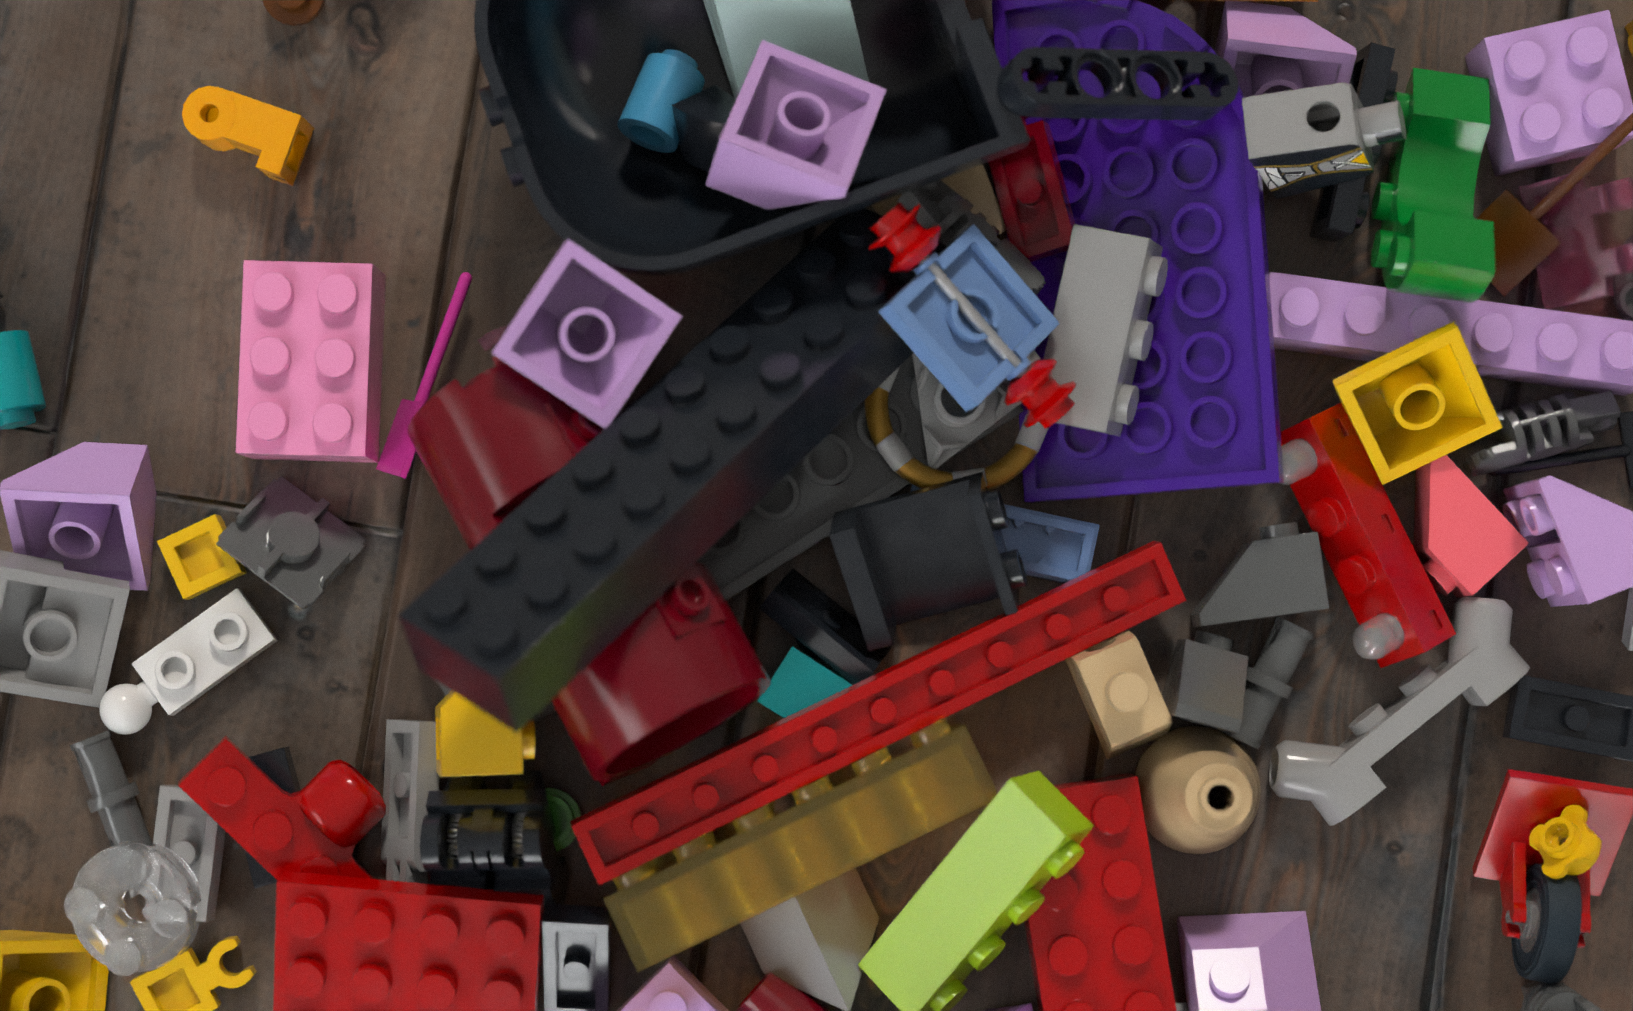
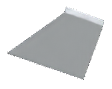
[736,859,879,1011]

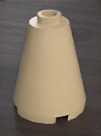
[1135,726,1261,854]

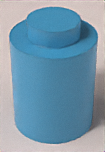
[617,49,705,153]

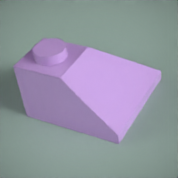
[1214,1,1357,97]
[705,40,887,210]
[492,239,682,429]
[0,442,156,591]
[1177,911,1321,1011]

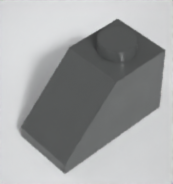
[1190,522,1329,627]
[1162,630,1248,733]

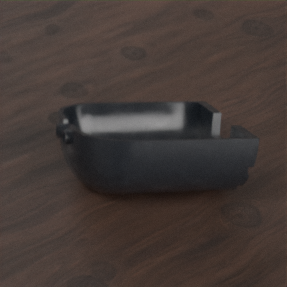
[474,0,1030,276]

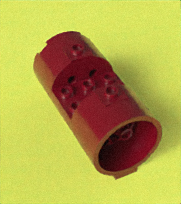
[407,356,771,786]

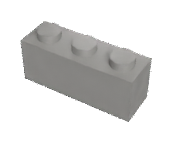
[1043,224,1168,437]

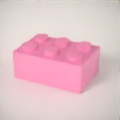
[236,260,386,463]

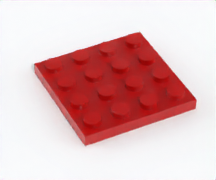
[273,871,544,1011]

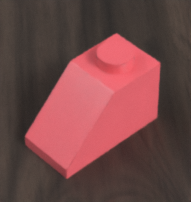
[1414,455,1529,597]

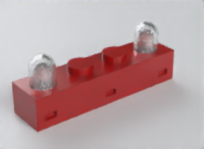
[1279,403,1456,668]

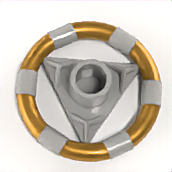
[865,350,1049,491]

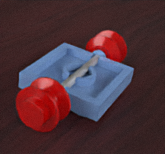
[869,202,1076,429]

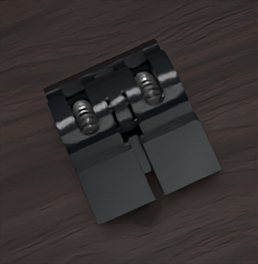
[420,770,570,915]

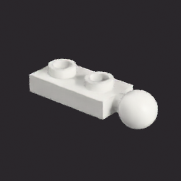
[99,588,278,735]

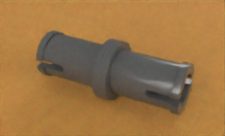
[1222,616,1314,749]
[69,730,153,865]

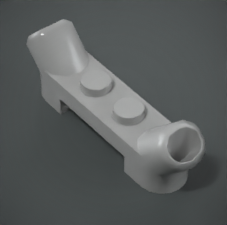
[1269,597,1530,826]

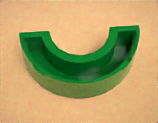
[1371,68,1495,303]

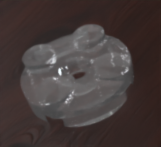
[64,841,201,976]

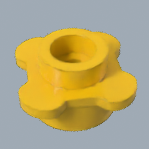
[1529,805,1601,879]

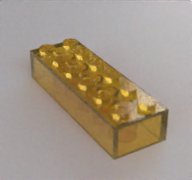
[604,718,998,972]

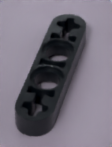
[997,47,1238,121]

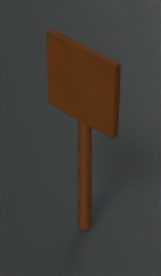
[1476,113,1633,297]

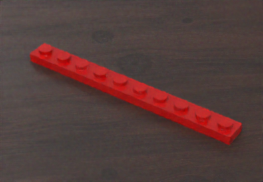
[569,541,1187,885]

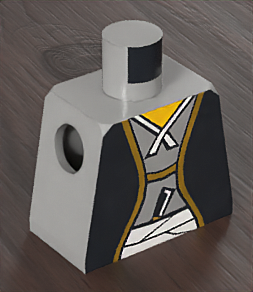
[1242,82,1406,199]

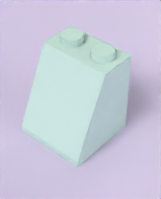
[703,0,869,100]

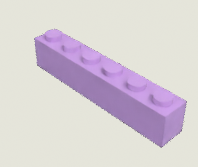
[1269,272,1633,396]

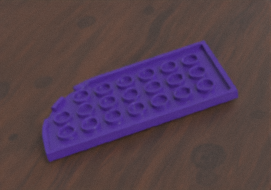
[992,0,1284,503]

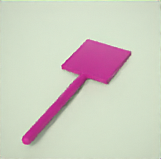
[376,272,472,479]

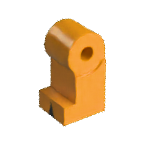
[182,86,314,186]

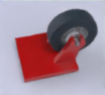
[1472,769,1633,983]

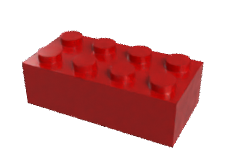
[1024,773,1177,1011]

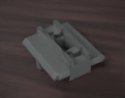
[216,476,367,610]

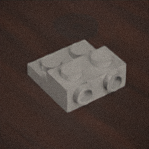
[0,550,130,708]

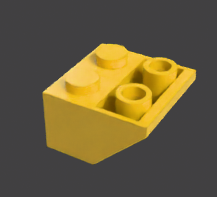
[435,690,535,776]

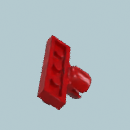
[178,736,386,880]

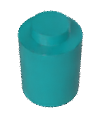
[0,330,46,430]

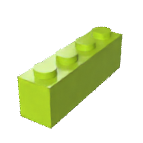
[858,770,1094,1011]

